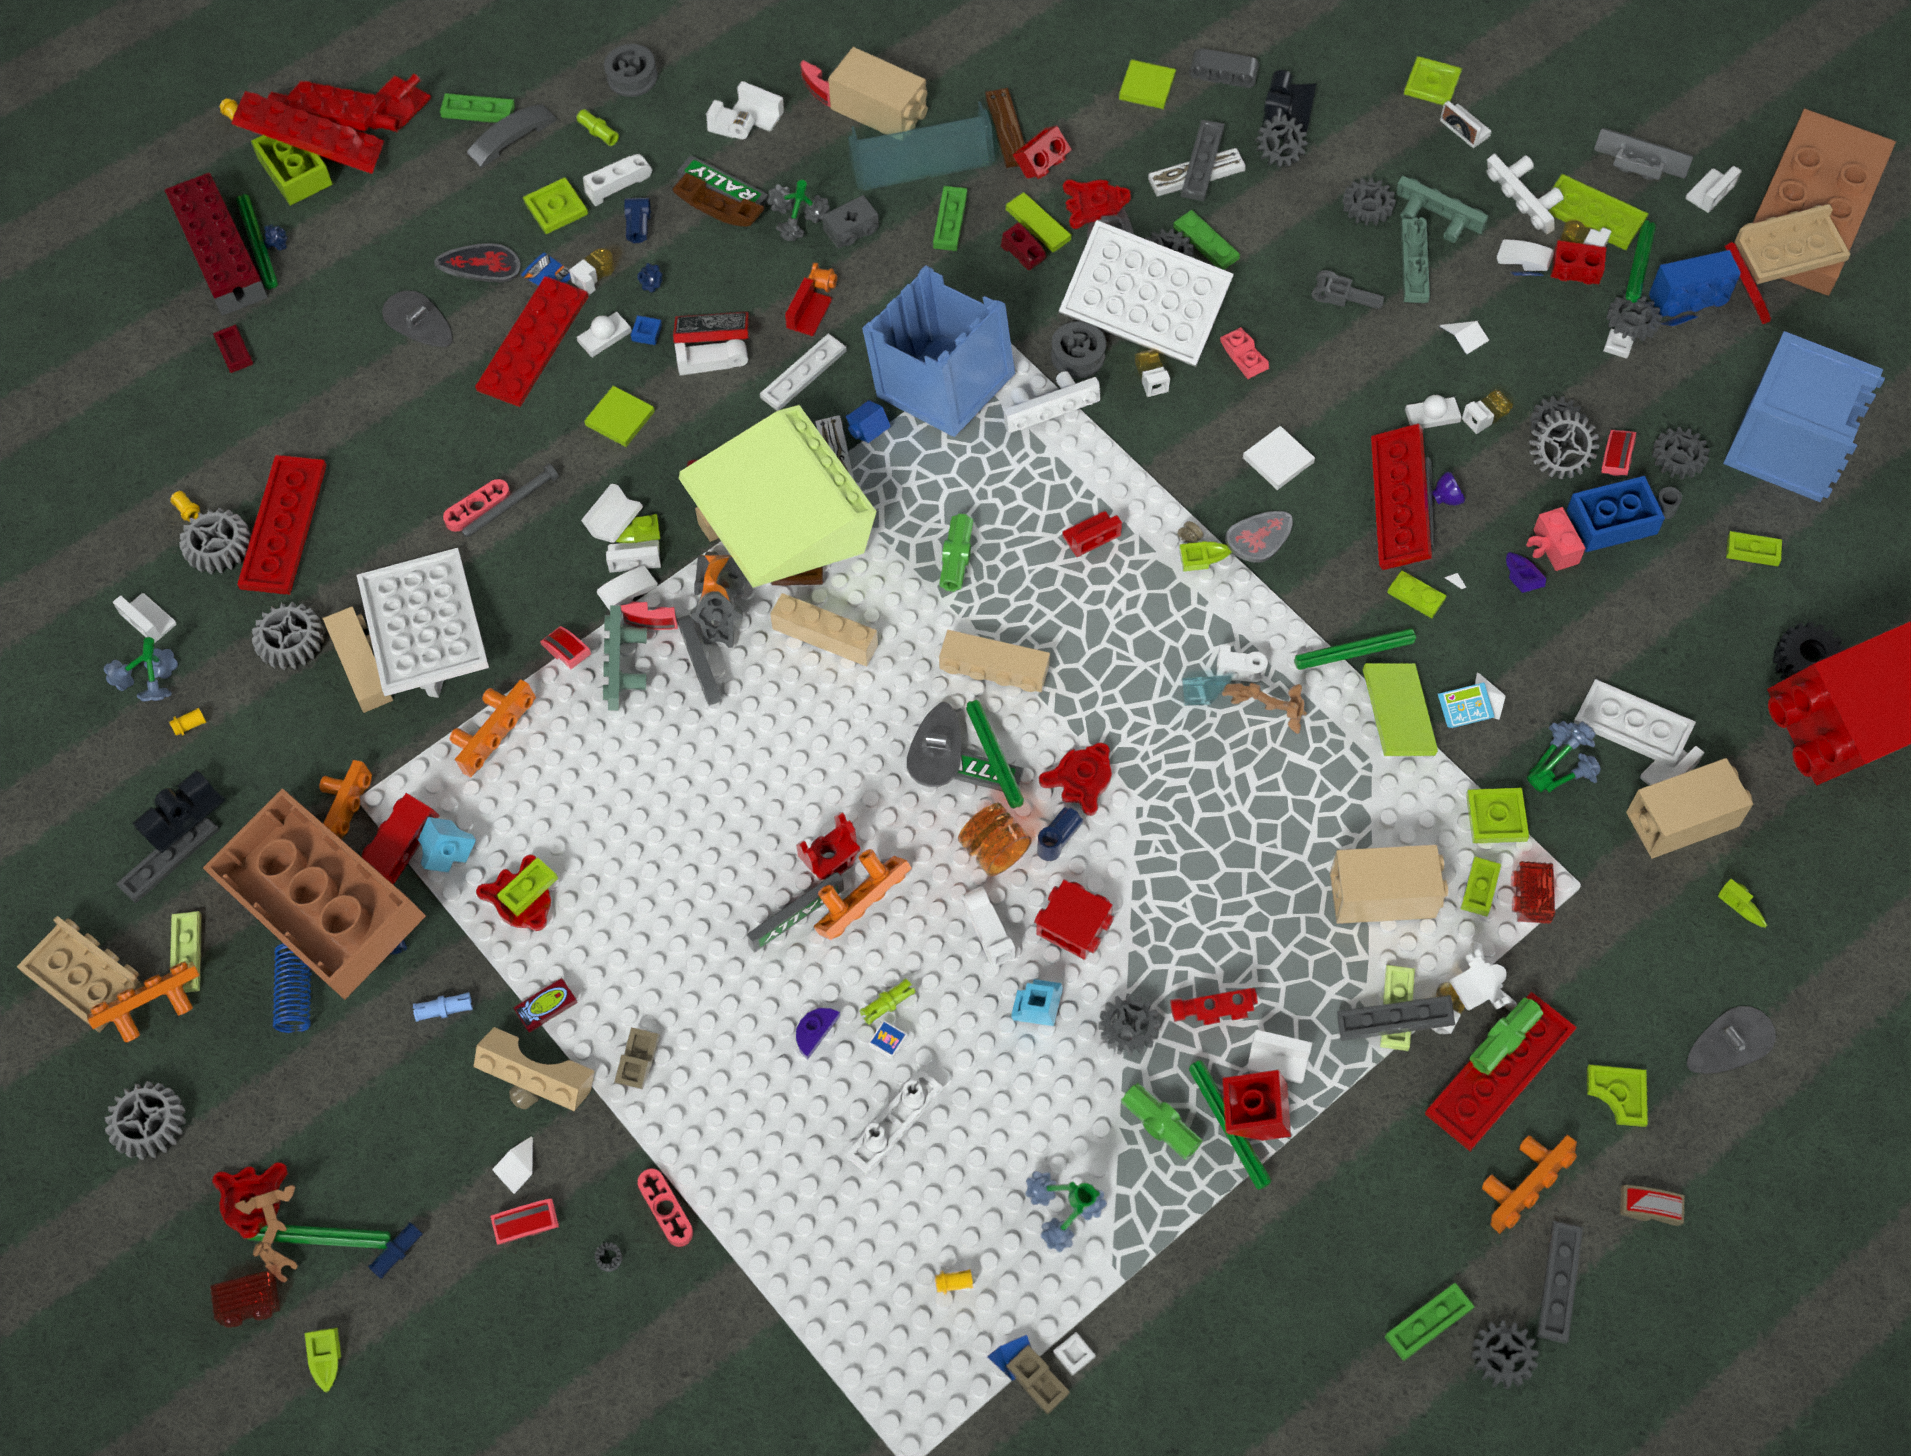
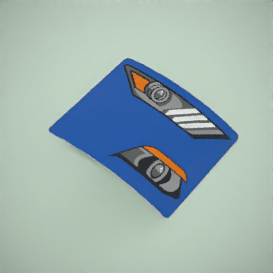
[521,252,571,285]

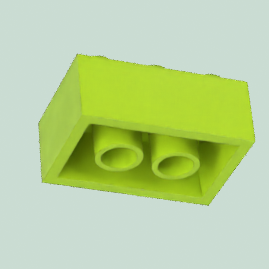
[251,135,332,206]

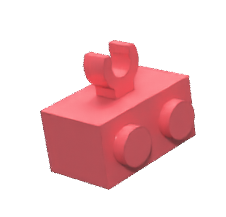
[1527,507,1585,571]

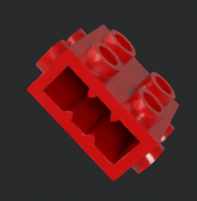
[1034,879,1115,960]

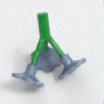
[104,637,178,701]

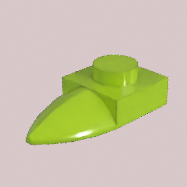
[615,514,660,543]
[1179,542,1232,572]
[1718,879,1767,928]
[305,1327,341,1392]

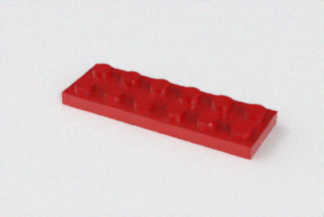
[232,91,384,174]
[475,276,589,407]
[1371,423,1432,570]
[237,455,327,595]
[1425,992,1577,1152]

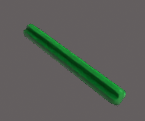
[236,194,278,289]
[1625,220,1656,303]
[1294,629,1416,670]
[966,700,1024,809]
[1189,1060,1271,1190]
[247,1224,391,1249]

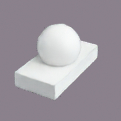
[577,312,632,357]
[1405,395,1461,429]

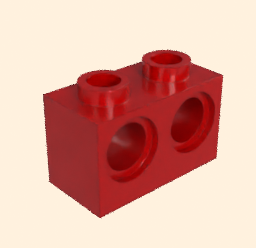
[1012,126,1071,179]
[1551,240,1606,285]

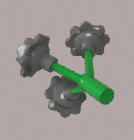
[767,180,830,242]

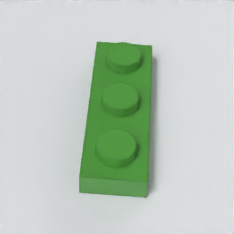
[440,94,515,123]
[933,186,967,251]
[1173,210,1240,270]
[1385,1283,1474,1362]

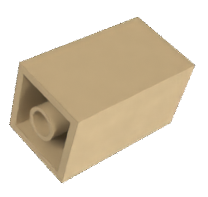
[829,47,928,142]
[1626,758,1753,858]
[1330,845,1448,924]

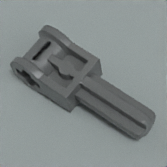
[1311,270,1384,309]

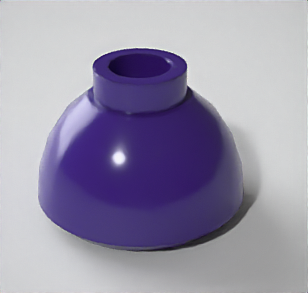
[1432,472,1465,506]

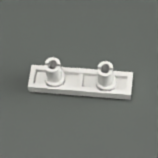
[1487,154,1563,234]
[1003,371,1100,433]
[846,1069,943,1175]

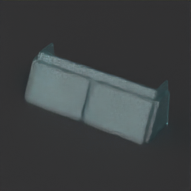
[848,101,995,191]

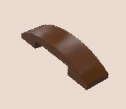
[673,173,764,226]

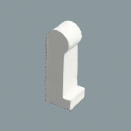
[583,154,652,206]
[675,339,748,375]
[962,887,1015,968]

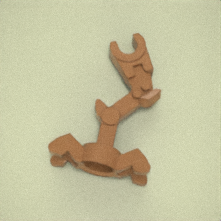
[1222,683,1307,734]
[235,1185,298,1282]

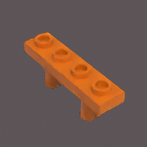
[450,679,536,778]
[319,760,372,840]
[813,849,912,940]
[87,961,200,1043]
[1482,1135,1577,1234]

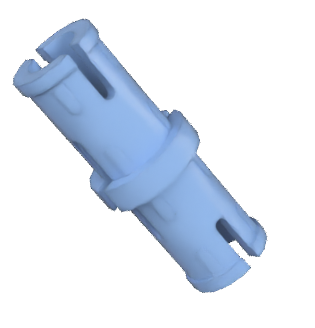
[413,992,473,1022]

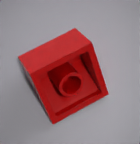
[1223,1070,1291,1141]

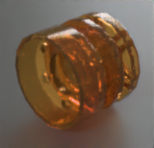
[958,803,1032,877]

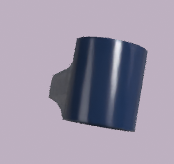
[624,198,651,243]
[1037,807,1083,861]

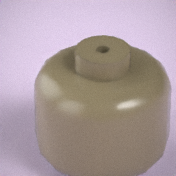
[509,1085,540,1109]

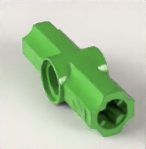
[939,514,974,592]
[1469,997,1543,1075]
[1121,1083,1203,1161]

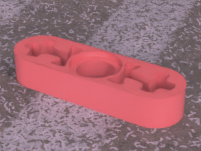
[443,479,510,532]
[638,1169,693,1247]

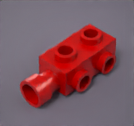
[1170,987,1258,1025]

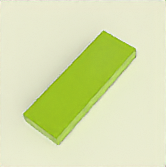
[1006,192,1071,253]

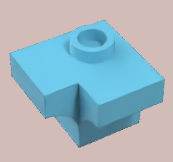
[418,817,476,873]
[1011,979,1063,1026]

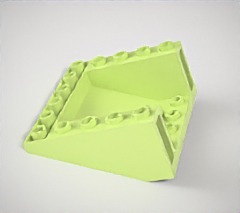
[679,405,877,588]

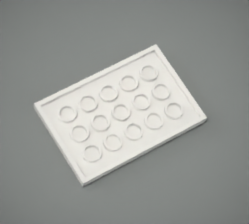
[1059,220,1233,367]
[357,548,489,696]

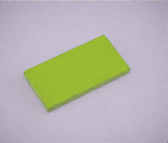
[1548,174,1648,250]
[1363,663,1438,756]

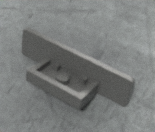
[1594,128,1693,180]

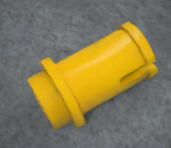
[220,98,238,127]
[170,491,201,522]
[169,708,206,736]
[935,1269,973,1295]

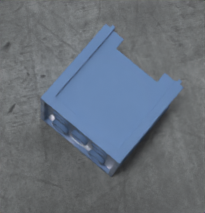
[862,265,1015,437]
[1723,331,1885,502]

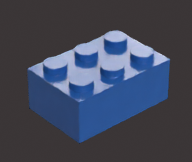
[1649,250,1741,317]
[1566,476,1665,552]

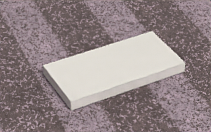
[1574,679,1696,768]

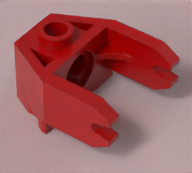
[796,812,861,880]

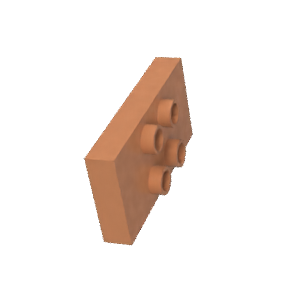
[1740,109,1896,296]
[203,789,426,1000]

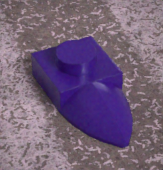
[1506,552,1546,593]

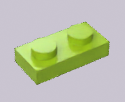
[1726,531,1782,566]
[1387,570,1446,618]
[1460,856,1501,917]
[497,857,558,916]

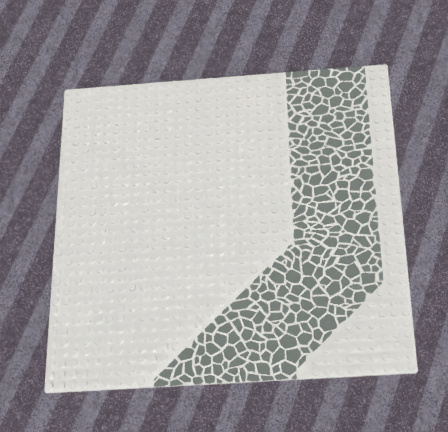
[360,344,1581,1456]

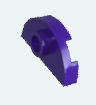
[796,1008,841,1060]

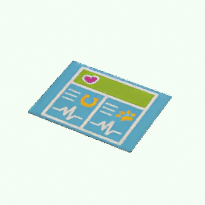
[1438,683,1494,728]

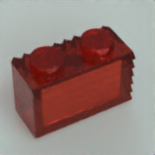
[1511,861,1555,924]
[210,1270,280,1328]

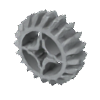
[1529,410,1599,479]
[179,508,251,575]
[252,602,324,671]
[104,1081,186,1160]

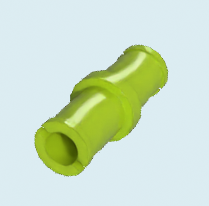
[576,109,619,146]
[859,978,915,1025]

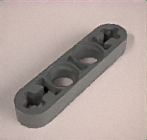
[677,615,721,706]

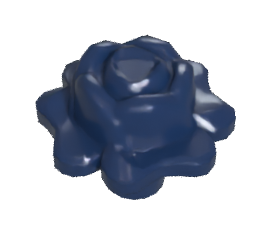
[263,224,288,251]
[637,263,662,292]

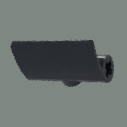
[1262,70,1316,139]
[132,770,226,853]

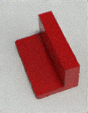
[785,277,832,336]
[1062,511,1122,557]

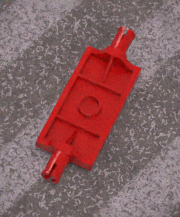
[268,81,401,132]

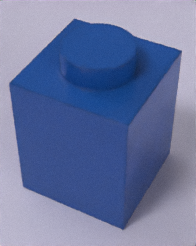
[846,400,891,443]

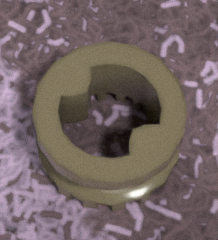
[1178,521,1203,544]

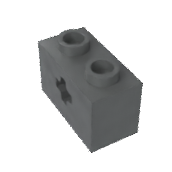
[822,195,879,249]

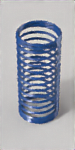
[273,943,311,1033]

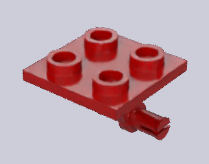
[375,74,431,128]

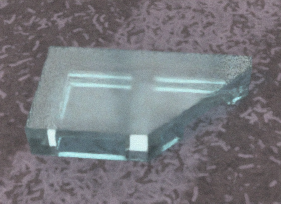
[1182,676,1232,706]

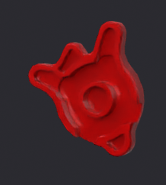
[1063,180,1131,229]
[1039,743,1112,816]
[476,855,551,931]
[212,1163,288,1238]

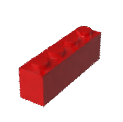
[362,793,440,885]

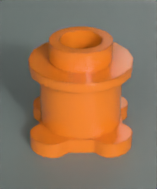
[808,263,837,293]

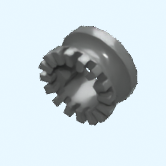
[595,1243,622,1272]

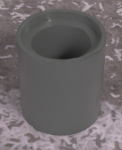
[1656,487,1682,519]

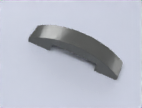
[467,105,557,168]

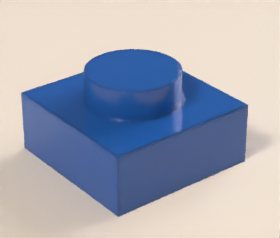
[631,316,662,345]

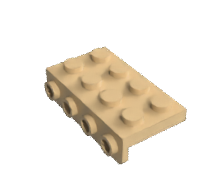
[1735,204,1851,284]
[17,916,143,1033]

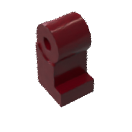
[1001,222,1046,270]

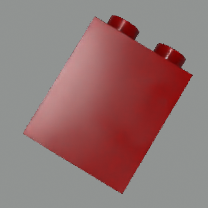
[1767,621,1911,786]

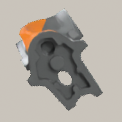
[691,551,747,648]

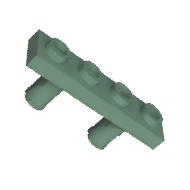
[1397,176,1488,243]
[1401,217,1430,303]
[603,605,647,711]

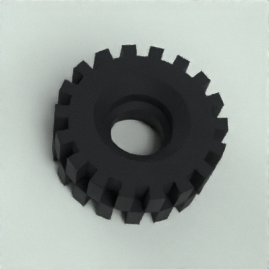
[1773,622,1846,680]

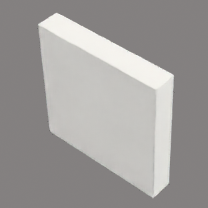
[1243,426,1315,490]

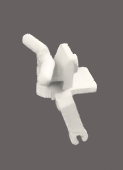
[1450,941,1517,1011]

